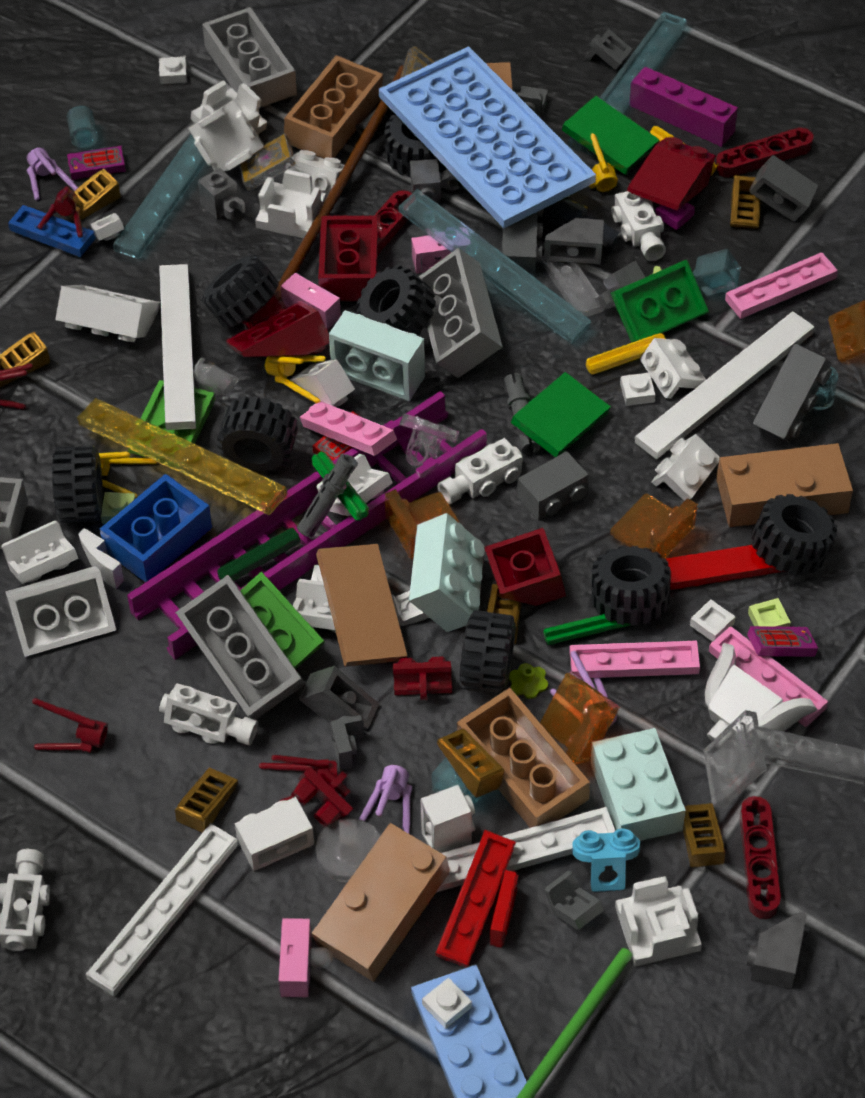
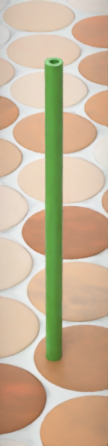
[516,948,633,1098]

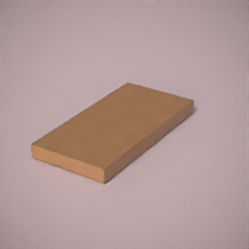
[316,544,407,667]

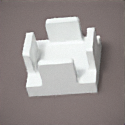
[190,80,267,134]
[188,99,264,171]
[255,170,326,238]
[615,876,702,966]

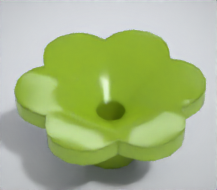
[509,663,548,699]

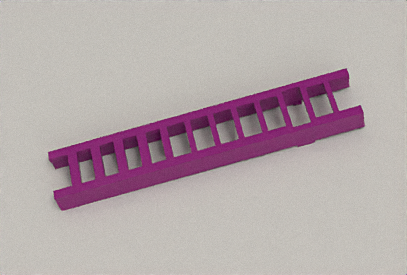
[127,391,487,660]

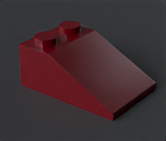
[627,137,716,210]
[318,216,378,301]
[226,301,329,357]

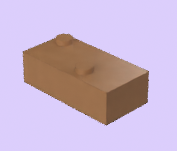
[284,56,383,159]
[716,443,853,527]
[457,688,590,828]
[312,823,451,982]

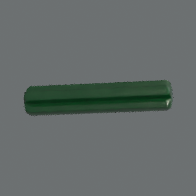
[217,528,301,581]

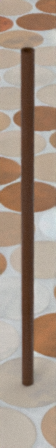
[274,66,410,301]

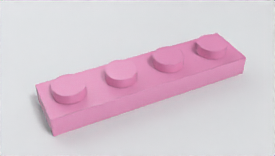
[725,252,838,319]
[300,402,397,456]
[709,626,828,728]
[569,641,700,679]

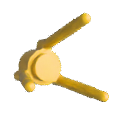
[589,134,618,192]
[265,355,326,403]
[99,452,158,498]

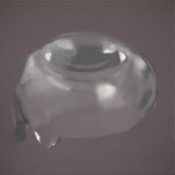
[193,358,239,397]

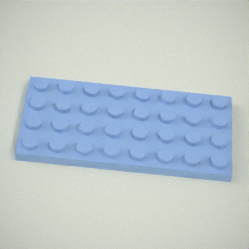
[379,46,596,228]

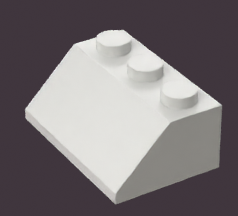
[55,285,161,342]
[5,566,116,657]

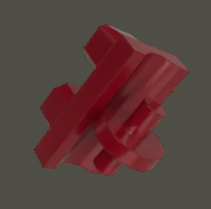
[393,656,452,701]
[291,767,353,828]

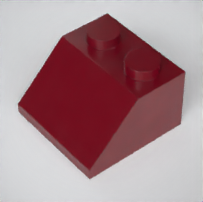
[484,528,566,606]

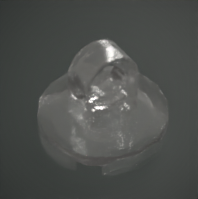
[399,414,459,468]
[316,818,380,883]

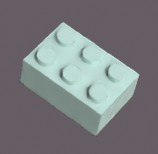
[329,310,425,401]
[409,513,485,632]
[590,728,686,841]

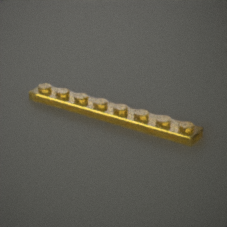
[77,398,287,515]

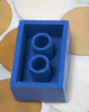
[100,474,212,583]

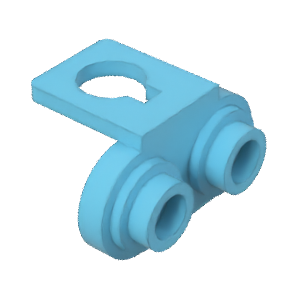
[572,828,640,892]

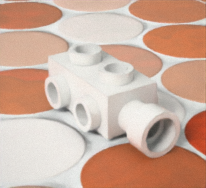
[611,191,666,261]
[437,438,523,504]
[159,683,258,746]
[0,849,50,951]

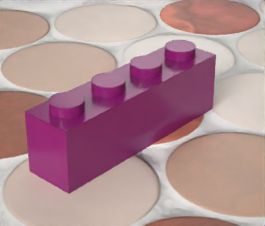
[629,67,738,147]

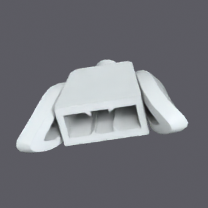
[705,643,818,747]

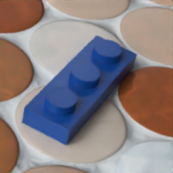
[8,205,95,257]

